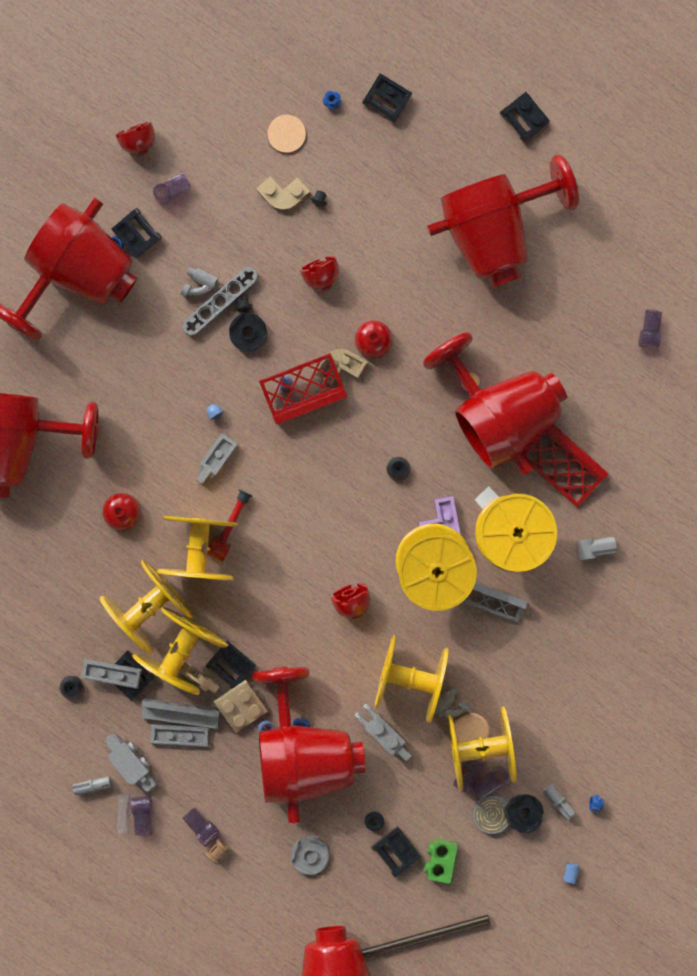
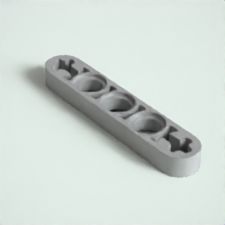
[183,267,258,336]

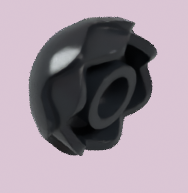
[386,457,411,481]
[59,676,84,699]

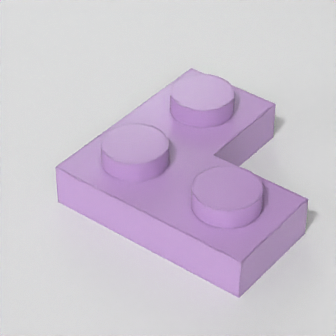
[419,496,461,534]

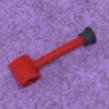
[207,489,252,562]

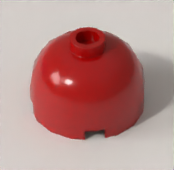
[115,121,155,156]
[300,256,339,291]
[355,320,393,359]
[102,493,141,531]
[331,583,370,619]

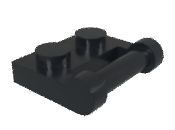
[362,73,412,123]
[500,92,550,143]
[111,208,162,259]
[205,640,256,689]
[114,650,155,701]
[371,826,422,878]

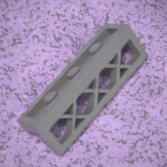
[463,582,528,622]
[141,698,220,729]

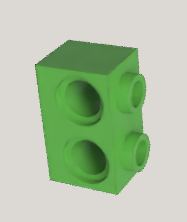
[424,838,458,884]

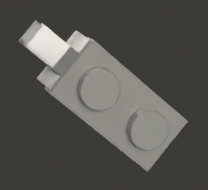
[196,433,238,484]

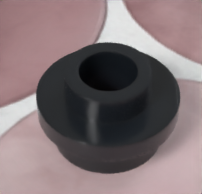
[365,811,384,831]

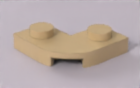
[256,176,310,210]
[315,349,367,385]
[179,661,219,693]

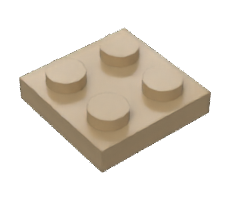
[214,680,268,733]

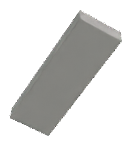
[81,659,142,689]
[150,724,209,747]

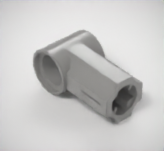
[576,537,617,560]

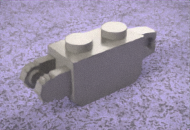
[355,704,412,761]
[105,733,156,792]

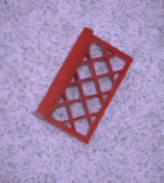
[259,353,348,425]
[523,424,609,507]

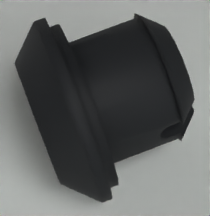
[310,190,327,207]
[236,297,253,312]

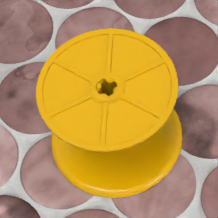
[475,494,557,572]
[157,516,239,580]
[395,524,477,611]
[100,559,194,655]
[132,606,228,695]
[374,634,449,723]
[447,706,517,792]

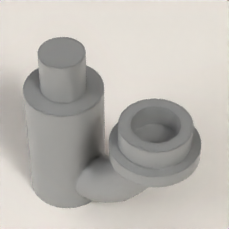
[180,267,219,298]
[435,687,472,718]

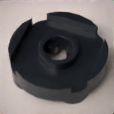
[229,313,267,352]
[504,794,544,833]

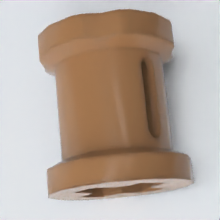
[205,838,231,864]

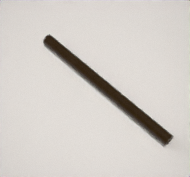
[362,914,490,958]

